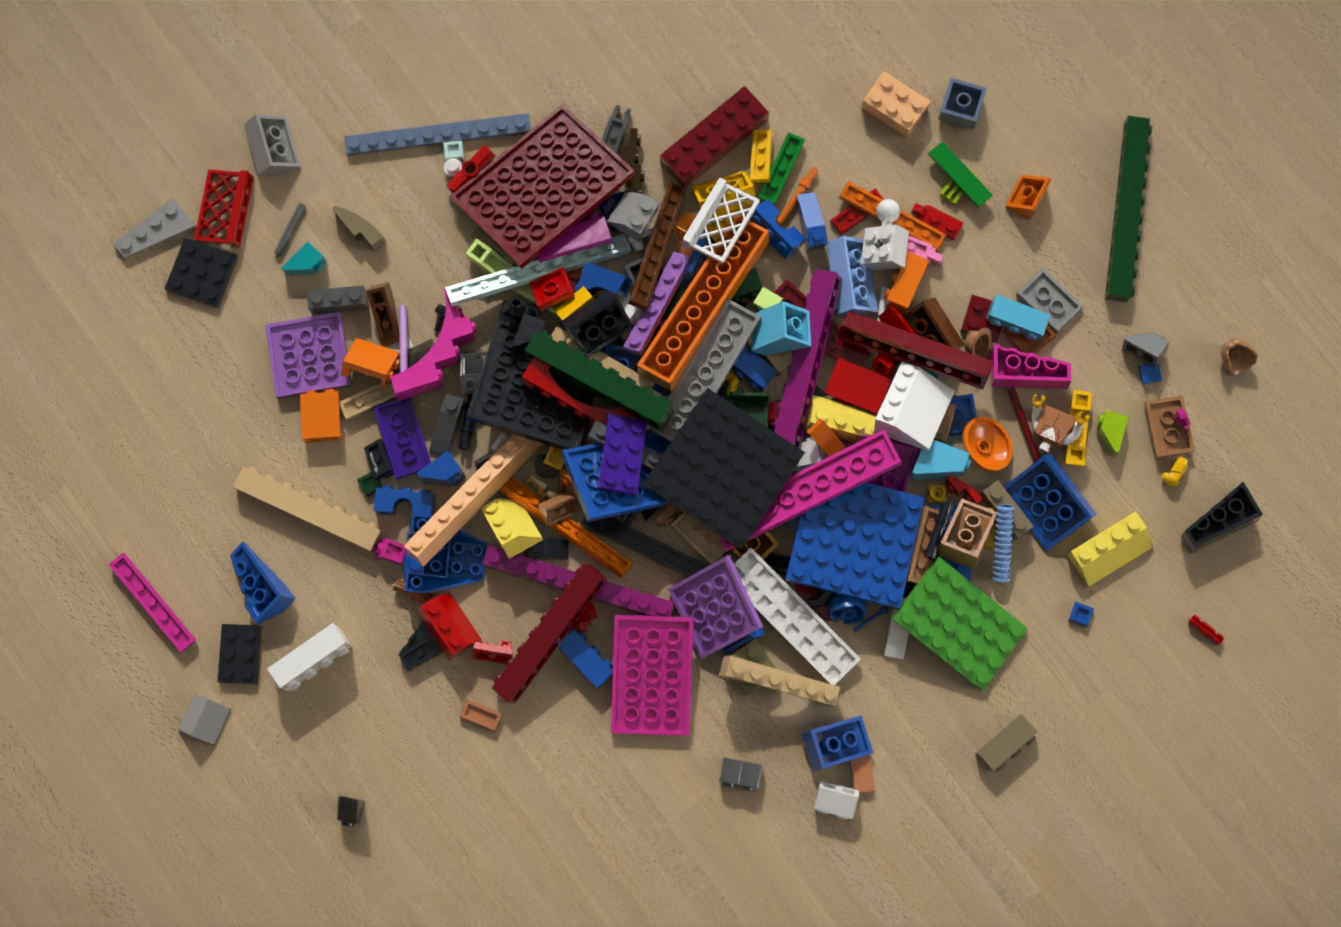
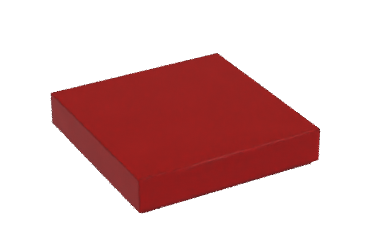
[529,267,575,312]

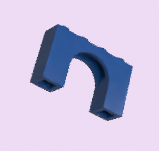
[560,262,633,350]

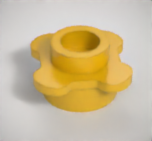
[927,484,947,503]

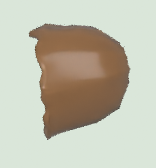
[1221,338,1258,376]

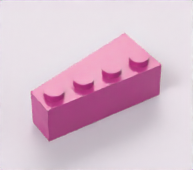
[991,343,1071,389]

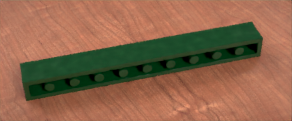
[1105,116,1152,302]

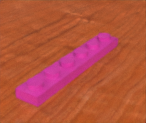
[109,552,197,653]

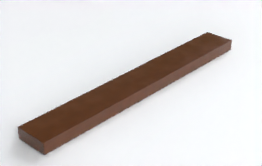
[628,181,686,311]

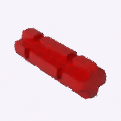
[1188,615,1224,645]

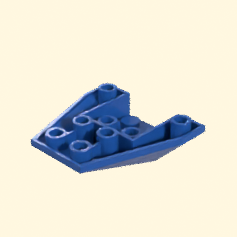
[403,514,487,594]

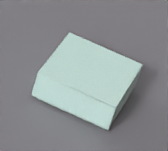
[443,140,464,162]

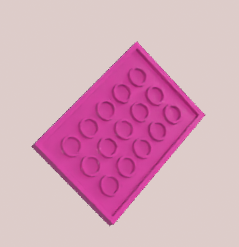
[611,615,693,736]

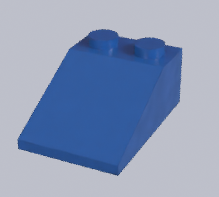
[801,715,873,772]

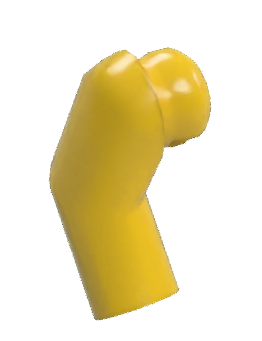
[725,369,740,396]

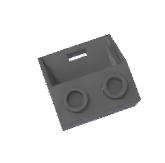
[460,351,487,394]

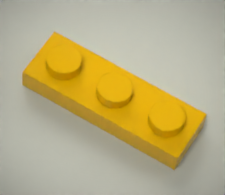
[750,129,773,183]

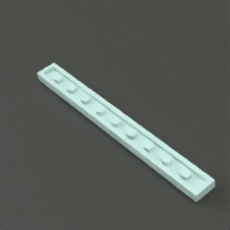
[445,234,631,307]

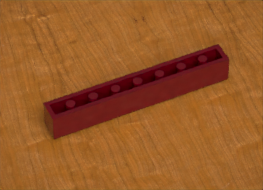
[839,311,993,390]
[492,563,608,703]

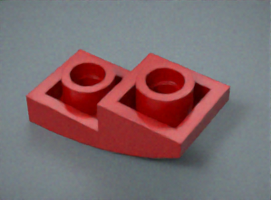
[945,476,983,505]

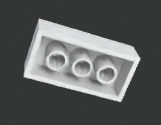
[267,623,352,692]

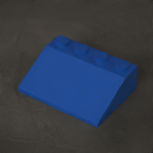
[1004,453,1097,551]

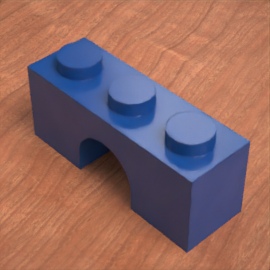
[749,200,806,259]
[373,485,436,517]

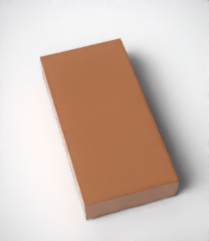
[459,699,503,732]
[850,754,875,793]

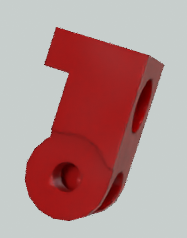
[872,353,901,377]

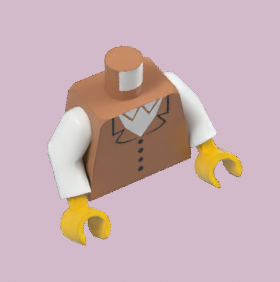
[1032,394,1090,454]

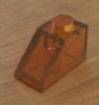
[674,211,697,240]

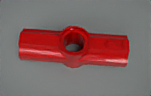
[446,145,496,194]

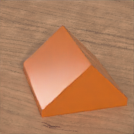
[1005,175,1051,220]

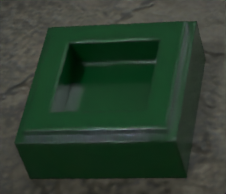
[357,471,383,497]

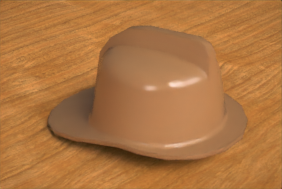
[964,328,992,360]

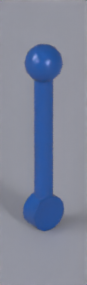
[854,606,888,632]

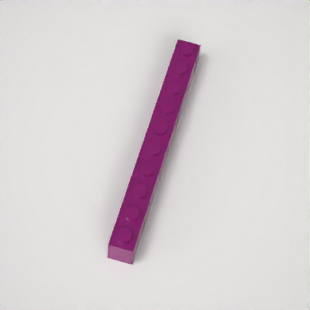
[774,270,842,449]
[483,546,675,617]

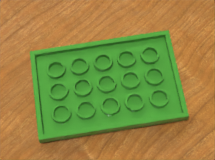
[891,557,1028,691]

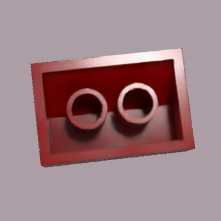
[417,592,482,660]

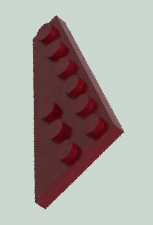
[774,279,871,366]

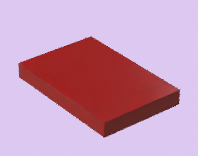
[824,358,892,415]

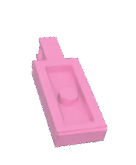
[906,236,943,265]

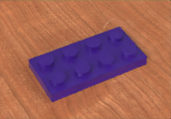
[373,397,431,480]
[597,414,647,496]

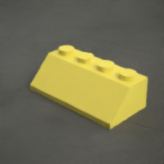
[805,395,877,444]
[1067,512,1153,587]

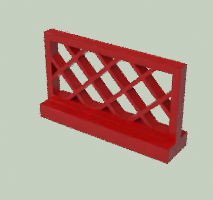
[194,169,254,248]

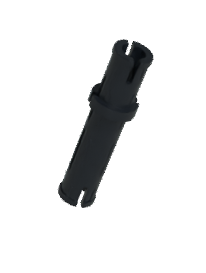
[458,394,475,451]
[924,501,954,560]

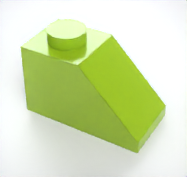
[1096,410,1128,456]

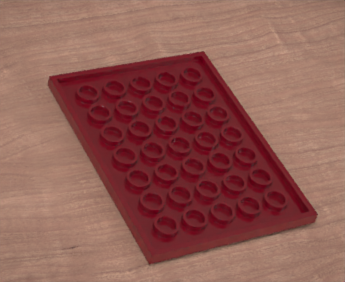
[450,104,636,269]

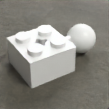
[861,199,909,271]

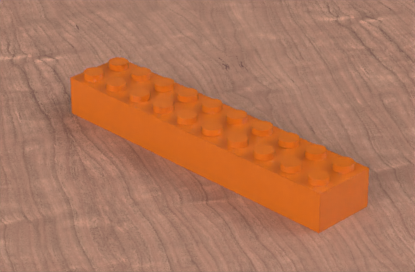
[637,215,769,392]

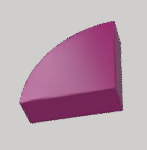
[1173,408,1190,431]

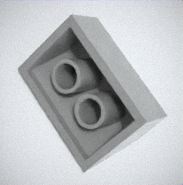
[244,115,301,176]

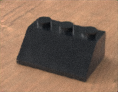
[562,290,634,358]

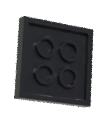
[164,238,238,308]

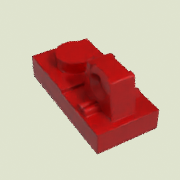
[473,640,513,664]

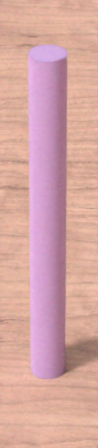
[399,305,408,373]

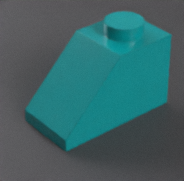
[281,242,327,275]

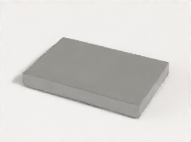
[1016,268,1084,334]

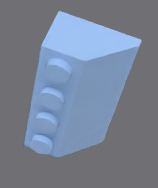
[827,236,878,316]

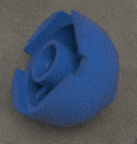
[829,594,868,624]

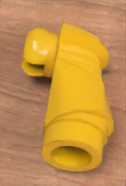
[1161,457,1189,486]

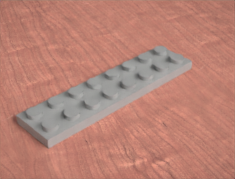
[650,299,761,442]

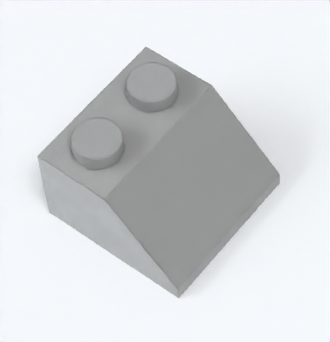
[606,191,659,241]

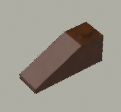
[366,282,400,345]

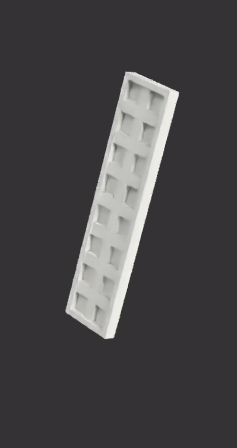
[734,547,861,685]

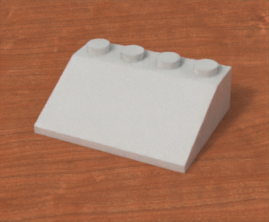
[874,362,954,451]

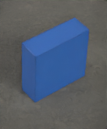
[1138,363,1162,385]
[1068,602,1094,627]

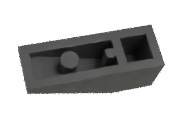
[429,394,466,455]

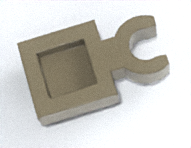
[523,471,557,501]

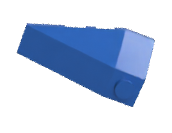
[230,542,295,624]

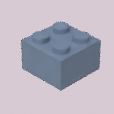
[938,78,987,130]

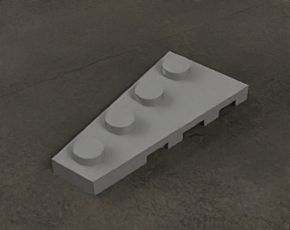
[113,198,196,260]

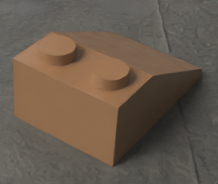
[938,498,997,570]

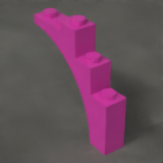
[390,287,477,401]

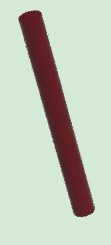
[1008,388,1041,461]

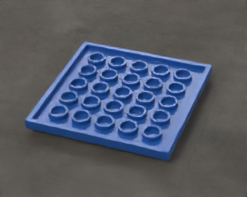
[785,482,924,610]

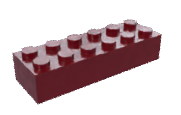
[660,86,769,188]

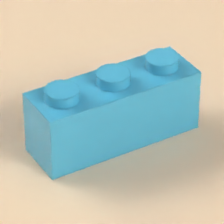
[985,294,1050,340]

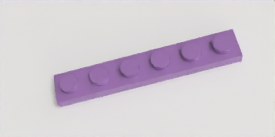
[623,252,692,356]

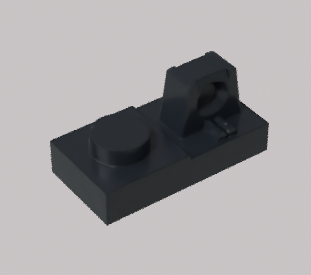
[364,439,393,481]

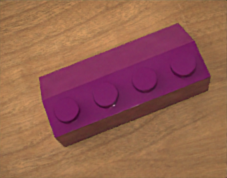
[537,211,612,263]

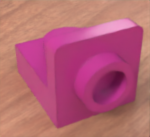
[374,538,405,565]

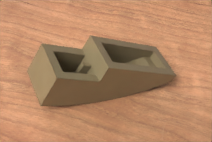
[332,206,386,251]

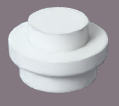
[444,158,462,177]

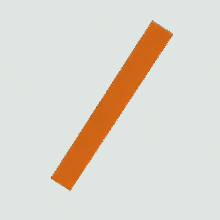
[499,476,633,578]

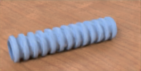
[992,504,1014,583]

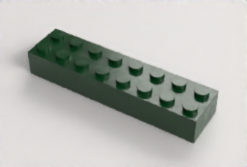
[525,331,674,432]

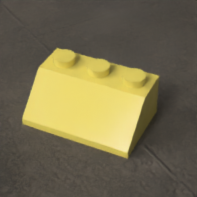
[481,498,543,559]

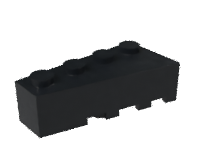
[1181,481,1263,554]

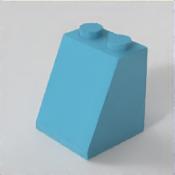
[751,301,811,355]
[909,440,971,481]

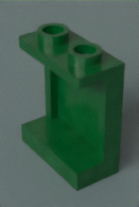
[730,390,768,427]

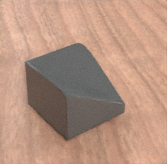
[534,454,559,478]

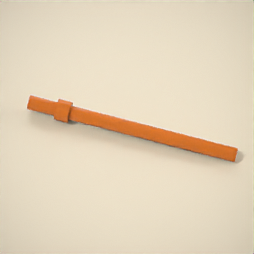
[756,167,819,262]

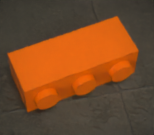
[883,251,929,315]

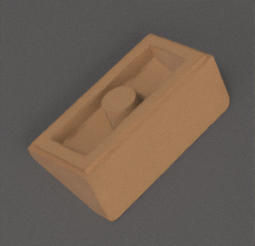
[538,492,578,526]

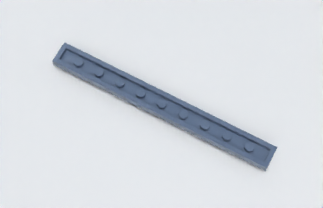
[344,113,531,156]

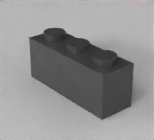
[307,285,368,314]

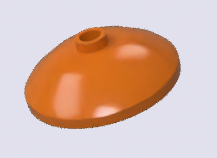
[963,417,1013,472]

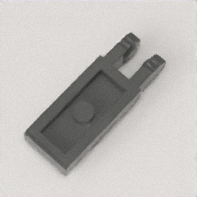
[601,105,631,154]

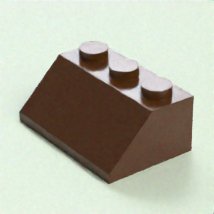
[903,297,964,349]

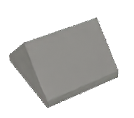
[178,693,231,745]

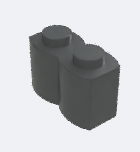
[720,758,763,792]

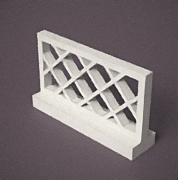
[683,178,760,264]

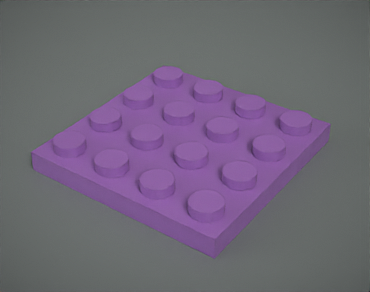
[266,312,352,399]
[668,555,763,659]

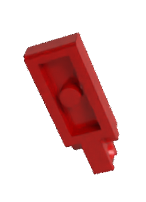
[911,203,963,240]

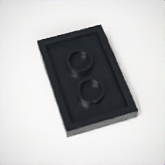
[217,624,262,684]

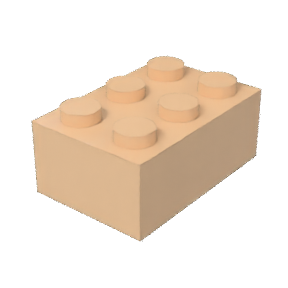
[861,72,930,138]

